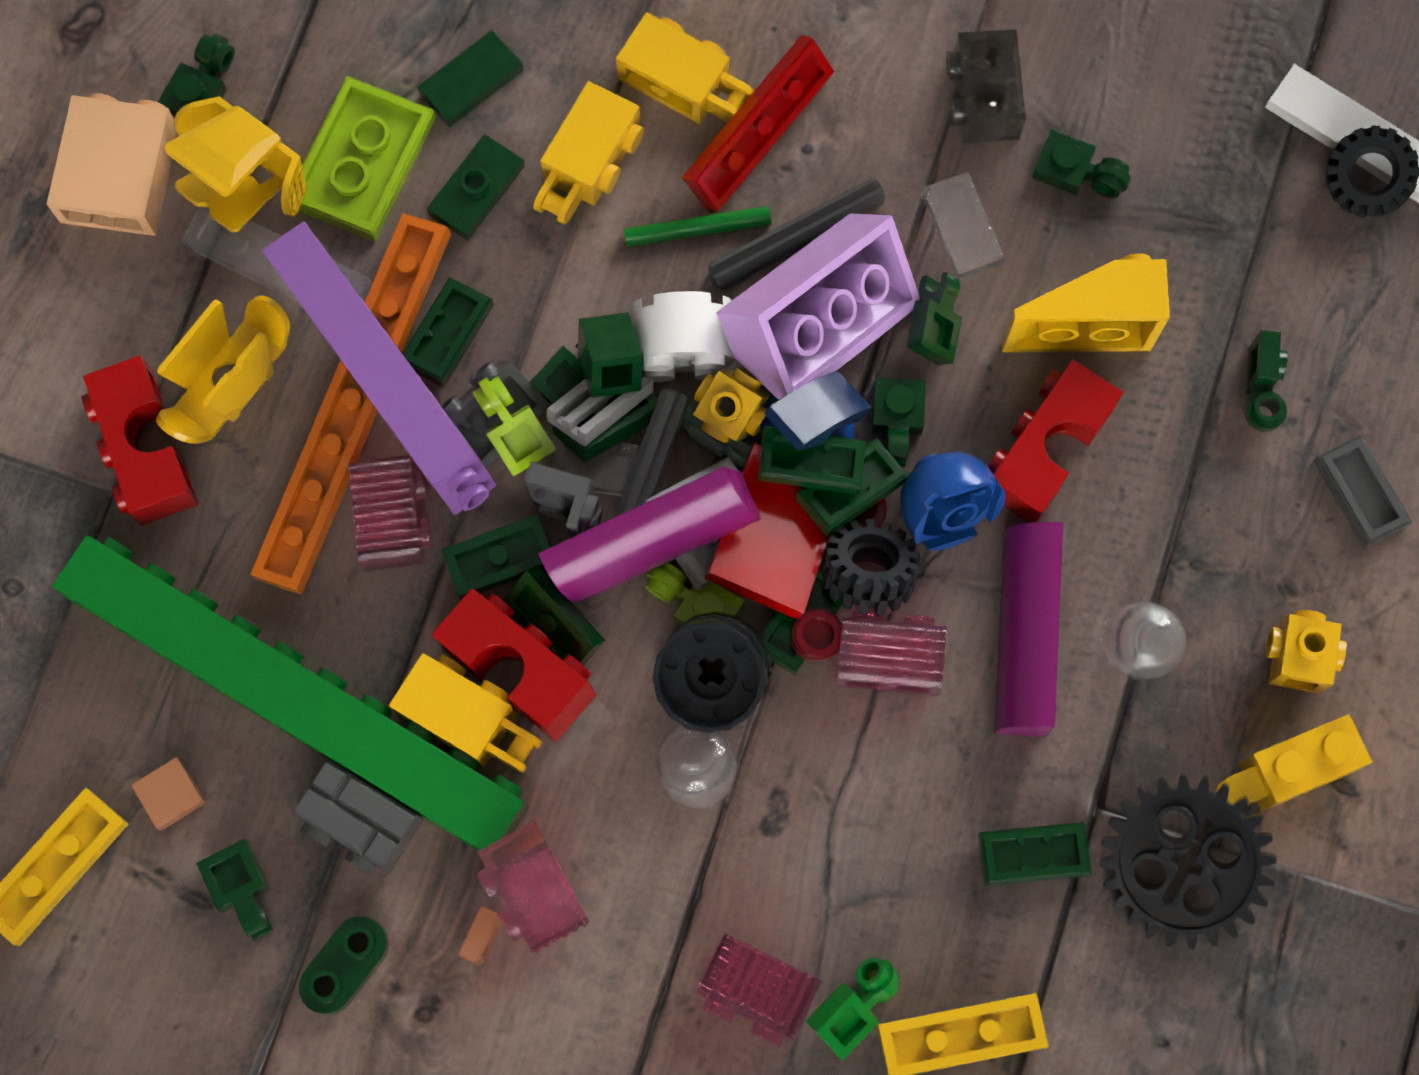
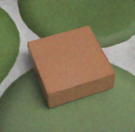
[131,757,206,831]
[458,906,504,966]

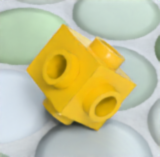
[693,367,769,443]
[1265,610,1346,694]

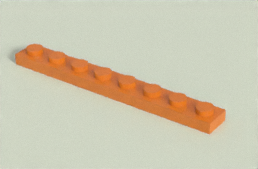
[250,213,451,595]

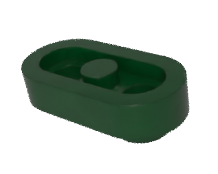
[299,916,389,1015]

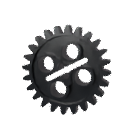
[1099,773,1277,949]

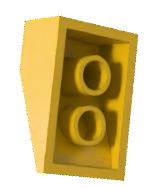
[1002,254,1170,353]

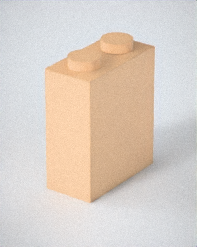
[47,93,178,236]

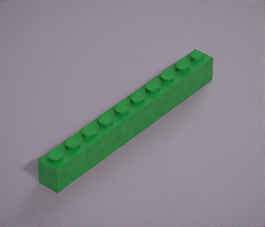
[51,535,529,862]

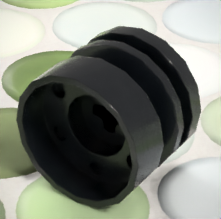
[653,611,769,734]

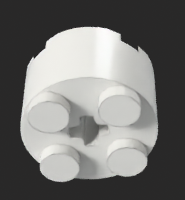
[632,291,735,382]

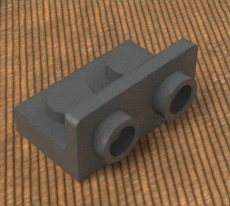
[441,361,551,469]
[525,462,603,538]

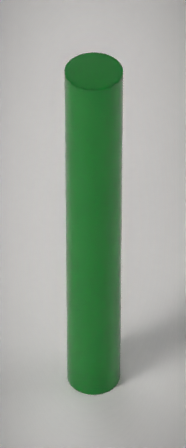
[623,206,772,248]

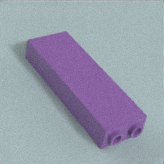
[261,221,497,515]

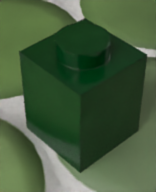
[578,312,643,398]

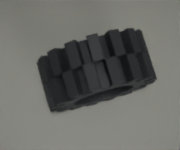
[1326,126,1419,218]
[822,519,920,616]

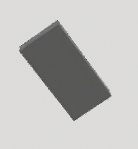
[1313,435,1413,548]

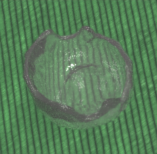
[1100,602,1187,680]
[655,726,737,809]

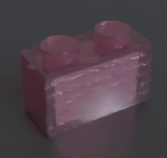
[348,455,433,572]
[835,610,947,696]
[477,821,589,953]
[696,933,822,1047]

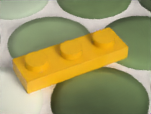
[0,788,129,947]
[877,993,1049,1075]

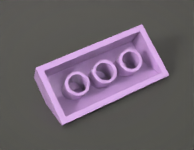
[716,214,921,400]

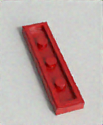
[682,35,835,214]

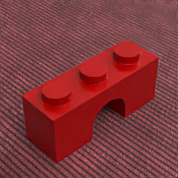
[81,355,199,526]
[987,359,1124,523]
[431,588,597,742]

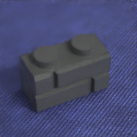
[294,760,422,875]

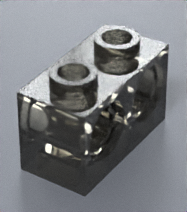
[946,29,1026,143]

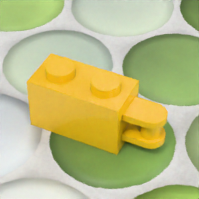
[616,12,754,124]
[533,81,644,225]
[389,653,542,774]
[1214,714,1373,811]

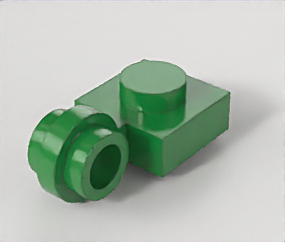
[805,958,899,1061]

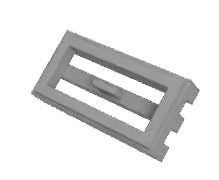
[547,376,653,447]

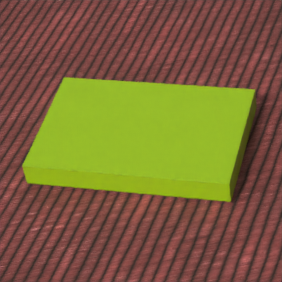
[299,76,437,242]

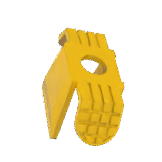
[164,96,307,232]
[156,295,290,444]

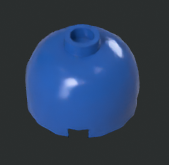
[900,452,1006,551]

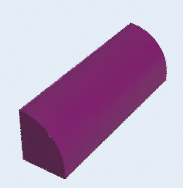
[538,467,761,603]
[994,522,1063,738]

